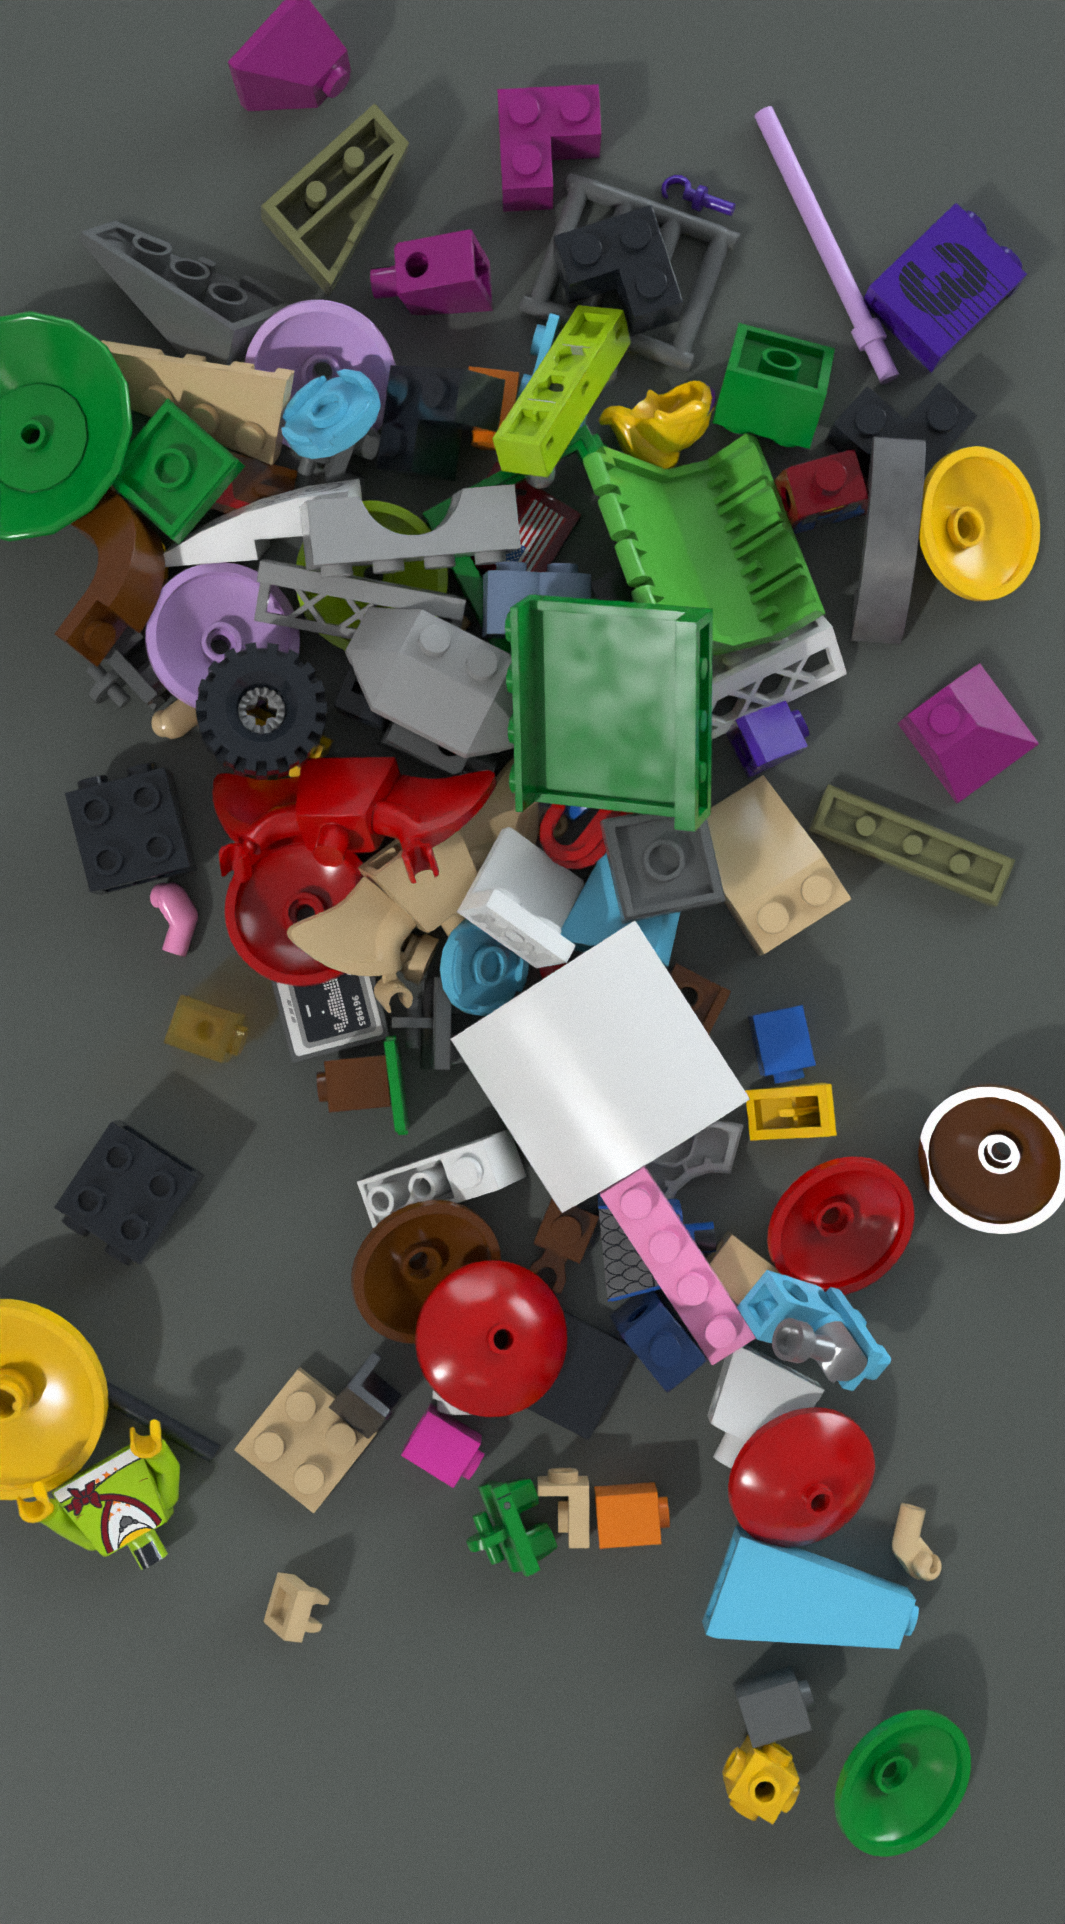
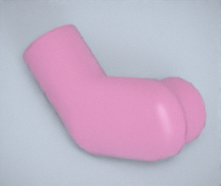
[150,882,198,957]

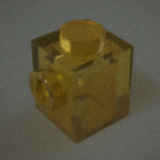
[164,994,249,1063]

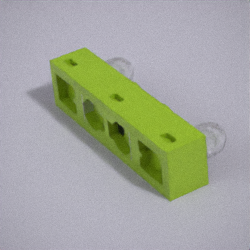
[492,305,631,489]

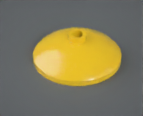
[919,446,1040,601]

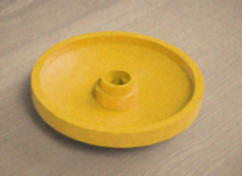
[0,1299,108,1500]

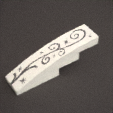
[163,479,362,567]

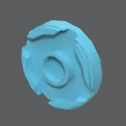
[281,369,381,459]
[440,919,529,1016]

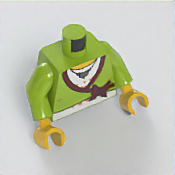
[16,1419,180,1570]

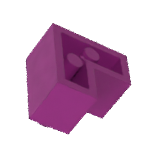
[497,84,602,212]

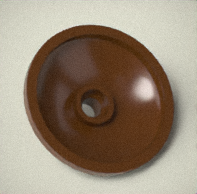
[918,1084,1065,1234]
[351,1200,501,1344]

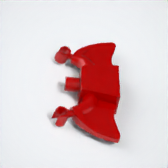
[213,757,497,884]

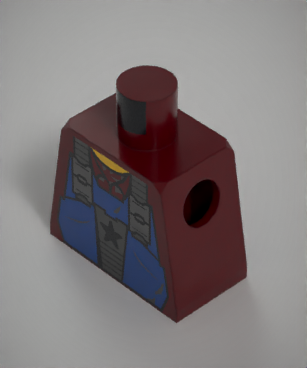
[774,450,869,534]

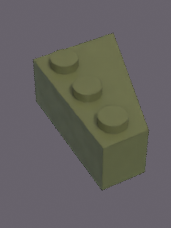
[261,103,409,297]

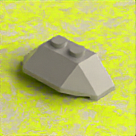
[345,607,514,758]

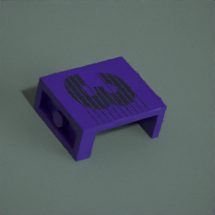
[864,203,1027,373]

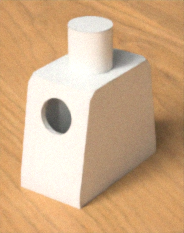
[707,1345,824,1469]

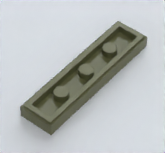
[808,784,1015,907]

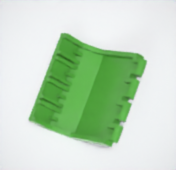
[583,433,826,656]

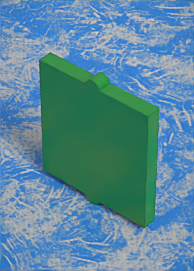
[384,1035,410,1136]

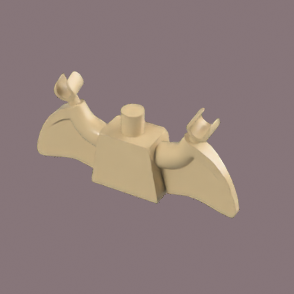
[287,758,539,1013]

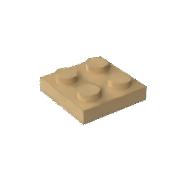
[234,1367,379,1513]

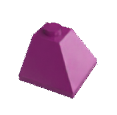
[228,0,351,111]
[897,663,1039,804]

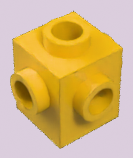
[722,1735,800,1824]

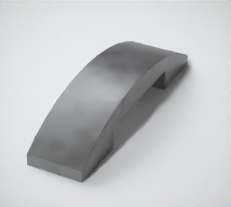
[850,437,926,644]

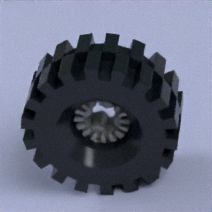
[196,642,327,780]

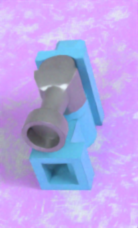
[737,1270,891,1391]

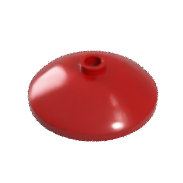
[225,835,364,987]
[767,1157,914,1295]
[415,1260,567,1417]
[728,1407,875,1548]

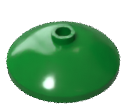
[834,1710,971,1857]

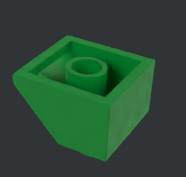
[712,323,835,449]

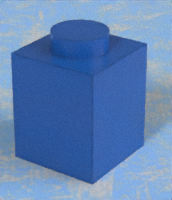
[748,1005,816,1084]

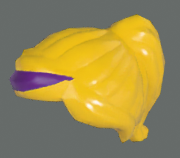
[598,381,716,469]

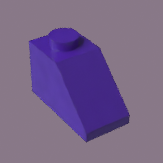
[726,700,810,778]

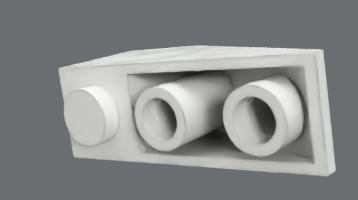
[357,1129,527,1228]

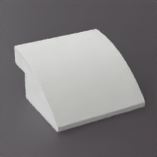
[450,920,750,1213]

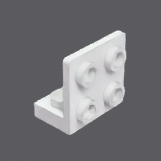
[457,827,584,968]

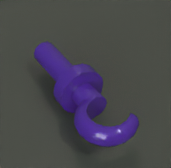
[661,175,736,216]

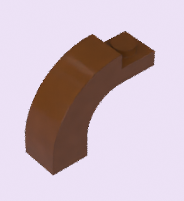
[54,488,165,667]

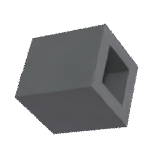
[733,1666,816,1748]

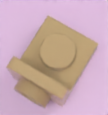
[537,1468,590,1548]

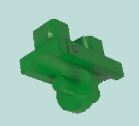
[466,1478,558,1577]

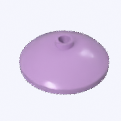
[244,300,395,448]
[145,562,300,711]

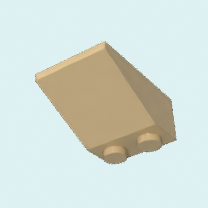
[707,775,851,956]

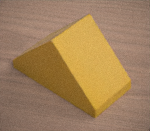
[745,1082,837,1141]

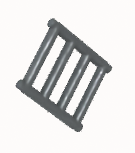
[519,172,740,372]

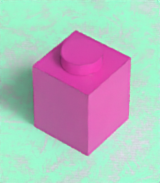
[401,1403,485,1488]

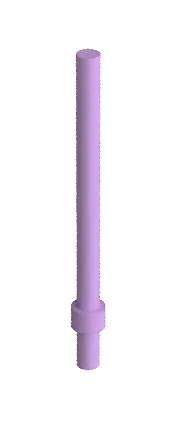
[754,106,899,384]

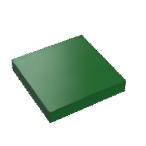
[112,398,245,544]

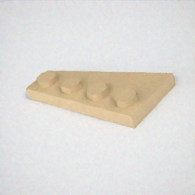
[101,340,295,465]

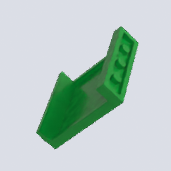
[505,594,713,832]

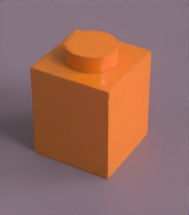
[594,1482,670,1549]

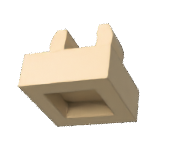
[263,1572,330,1643]

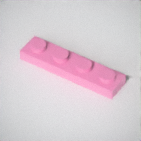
[600,1166,756,1365]

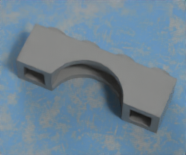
[299,484,521,578]

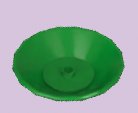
[0,311,133,542]

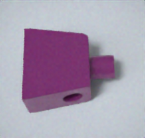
[370,229,493,316]

